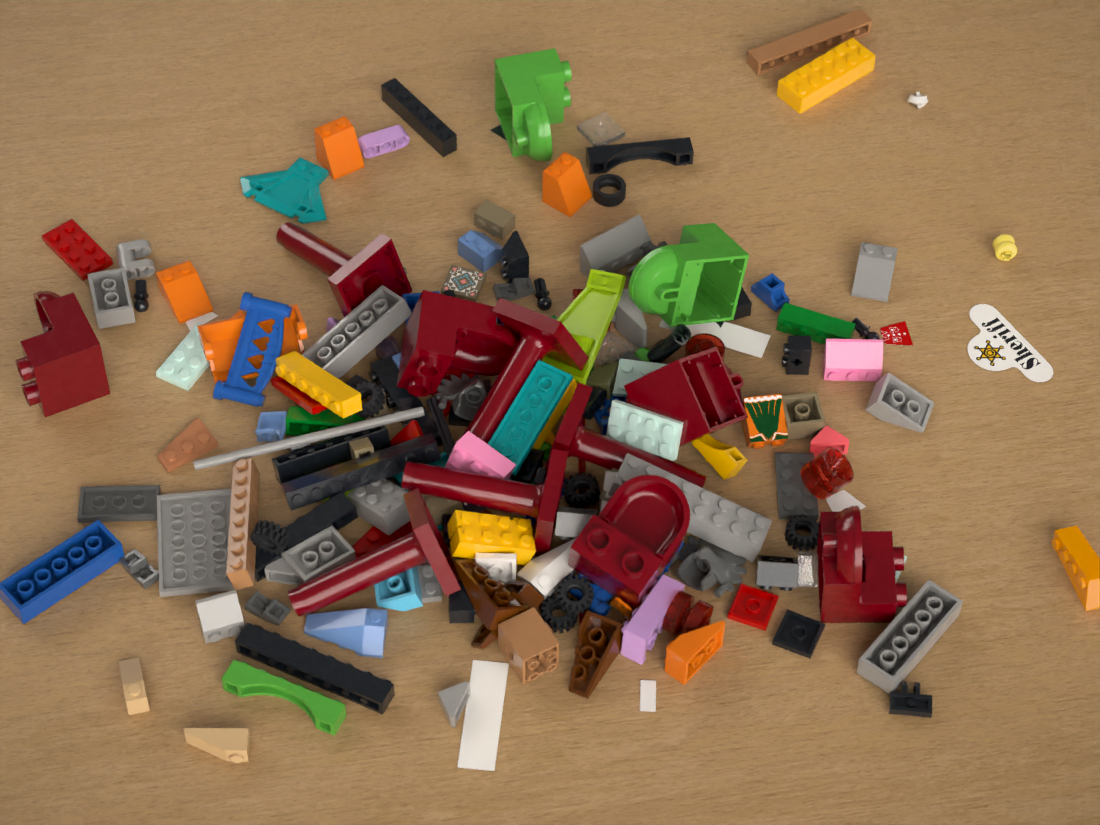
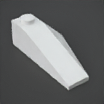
[517,538,577,602]

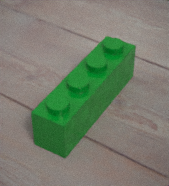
[776,303,856,345]
[286,406,366,439]

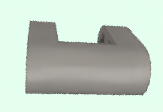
[116,239,155,280]

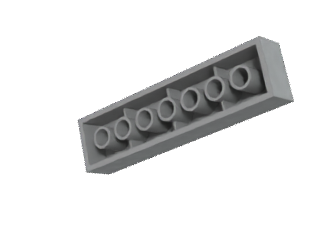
[608,453,772,563]

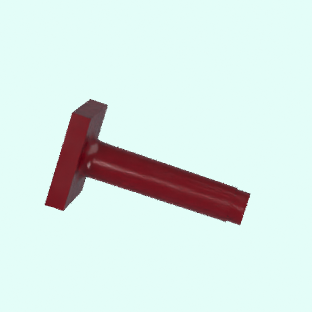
[276,222,413,317]
[462,298,589,444]
[544,382,707,488]
[401,449,568,556]
[288,488,461,617]

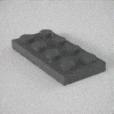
[774,452,819,520]

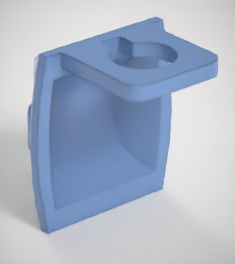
[255,411,287,442]

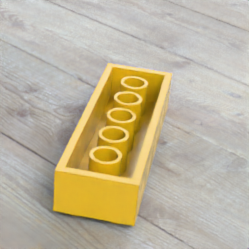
[777,37,876,114]

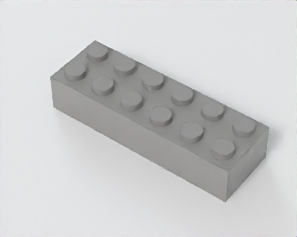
[302,285,412,379]
[856,580,963,694]

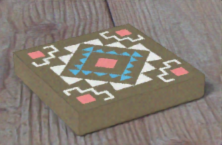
[441,265,486,302]

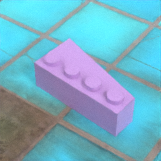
[621,574,685,665]

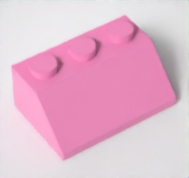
[822,339,883,382]

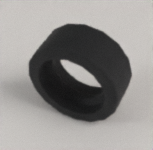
[592,174,626,207]

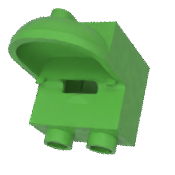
[494,48,572,162]
[629,223,749,327]

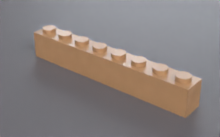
[747,9,872,75]
[226,457,260,590]

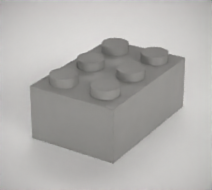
[87,267,136,329]
[348,478,410,535]

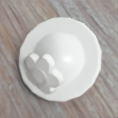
[907,92,928,109]

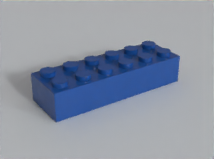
[0,519,124,624]

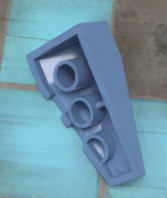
[304,608,388,658]

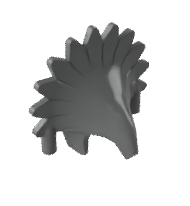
[436,373,492,421]
[669,536,747,598]

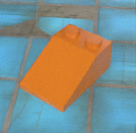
[156,260,214,324]
[665,621,725,685]

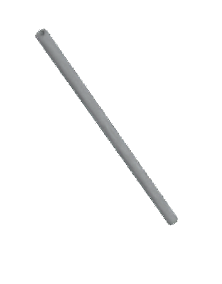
[193,407,425,471]

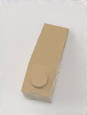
[119,657,150,715]
[184,728,250,763]

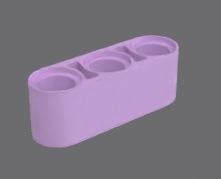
[358,125,410,158]

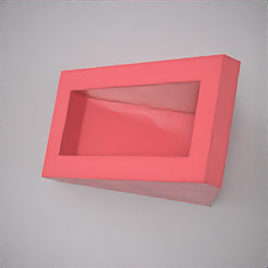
[809,425,849,456]

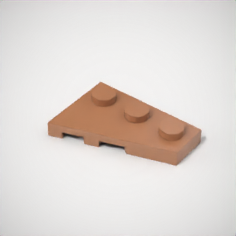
[157,417,218,473]

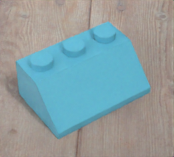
[374,566,423,611]

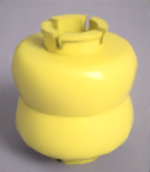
[993,234,1017,261]

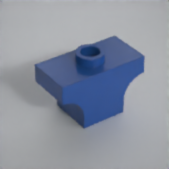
[751,273,790,312]

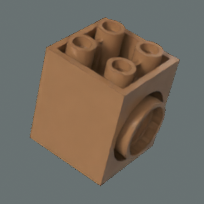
[498,607,559,683]

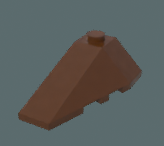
[454,559,530,630]
[471,580,544,649]
[569,610,624,699]

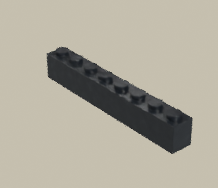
[281,433,441,511]
[235,622,395,715]

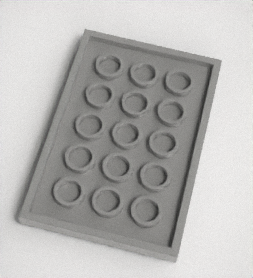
[157,489,242,597]

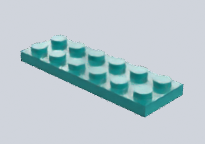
[488,360,573,476]

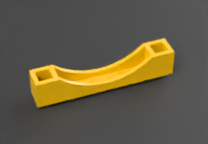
[691,435,748,480]

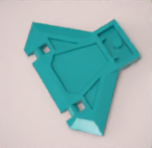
[240,157,329,224]

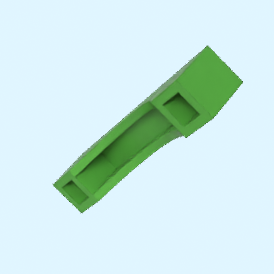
[222,660,347,736]

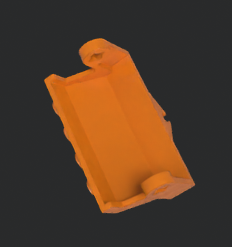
[197,304,308,385]

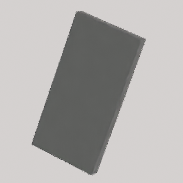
[77,485,161,523]

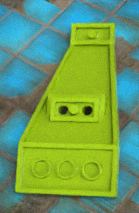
[543,269,626,414]

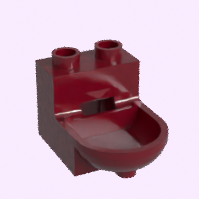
[397,290,519,397]
[15,291,110,417]
[624,347,748,456]
[568,475,690,610]
[817,506,907,623]

